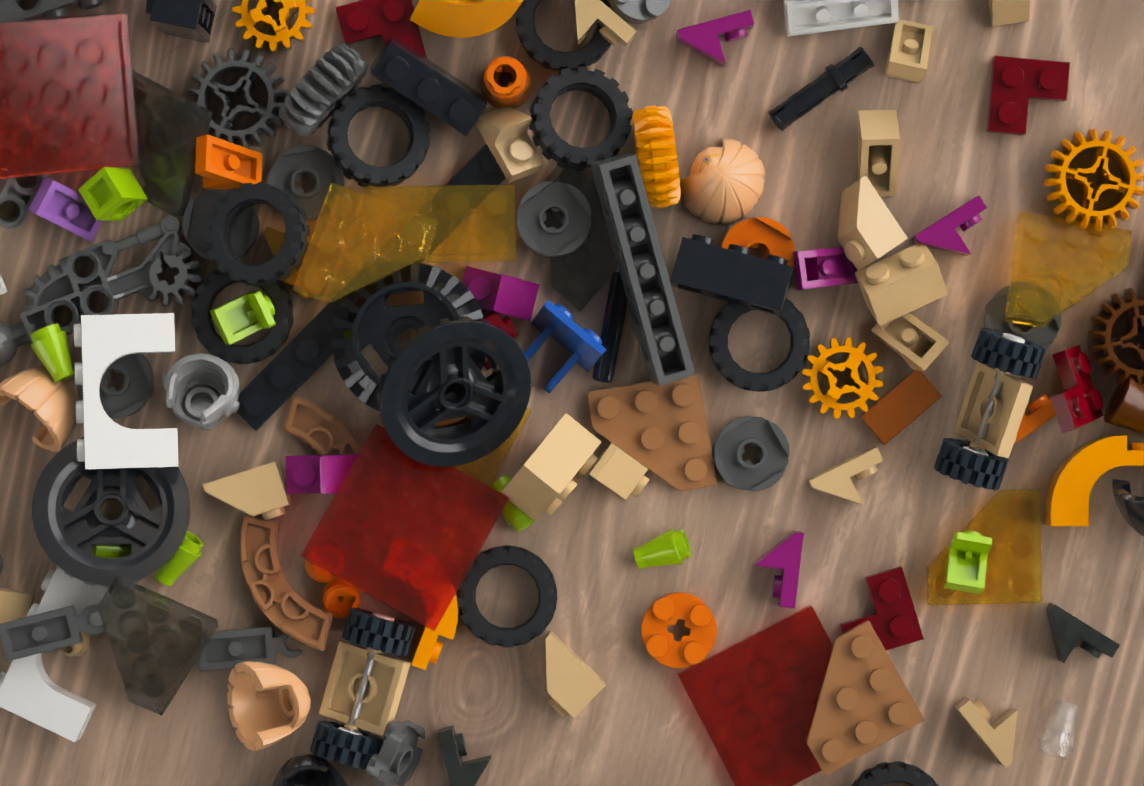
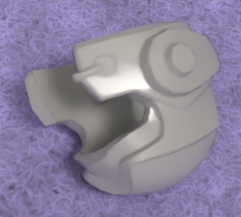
[162,353,240,430]

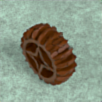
[1088,287,1144,386]

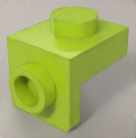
[210,291,276,345]
[944,531,992,594]

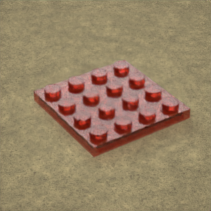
[0,12,140,179]
[301,424,509,632]
[677,604,832,786]

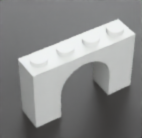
[74,313,179,469]
[0,566,145,742]

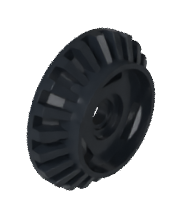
[331,262,486,412]
[377,316,531,467]
[32,437,190,588]

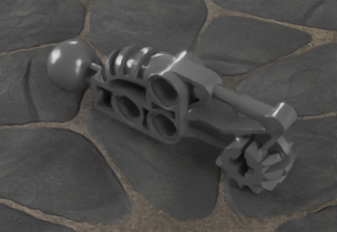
[0,216,202,367]

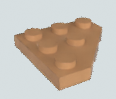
[587,374,717,491]
[806,620,925,776]

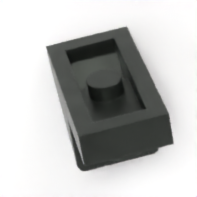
[1046,603,1120,663]
[437,725,492,786]

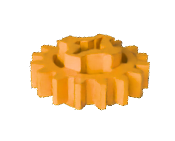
[232,0,316,53]
[801,337,884,419]

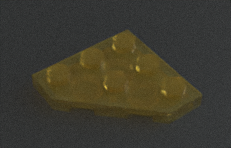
[293,182,440,304]
[1005,211,1132,328]
[926,489,1043,605]

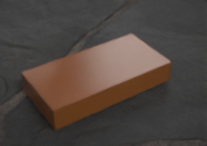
[859,370,942,445]

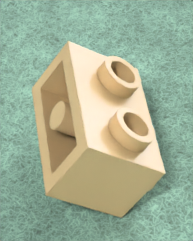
[855,243,948,326]

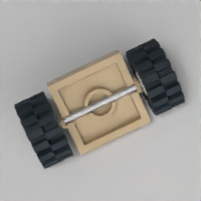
[934,327,1046,490]
[310,607,416,769]

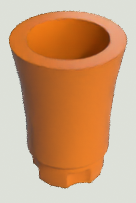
[480,56,533,109]

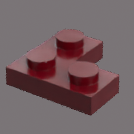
[335,0,427,58]
[986,56,1070,136]
[1050,344,1104,433]
[840,566,924,651]

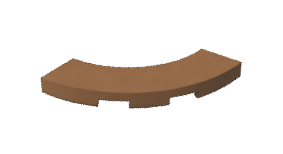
[283,395,375,535]
[239,514,334,652]

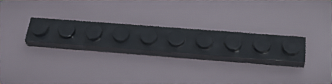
[237,144,506,431]

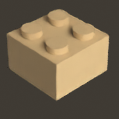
[501,413,601,522]

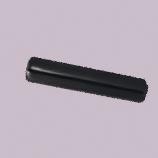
[593,272,628,383]

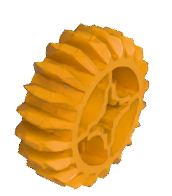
[632,105,681,209]
[1043,129,1144,231]

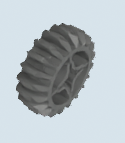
[279,43,368,137]
[187,49,289,149]

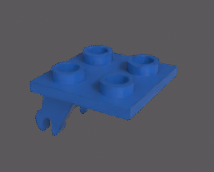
[524,300,607,394]

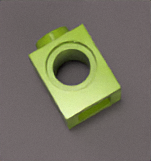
[78,167,148,221]

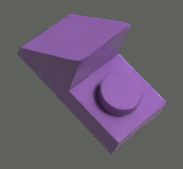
[28,176,103,242]

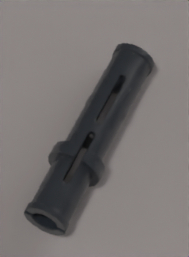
[768,46,874,132]

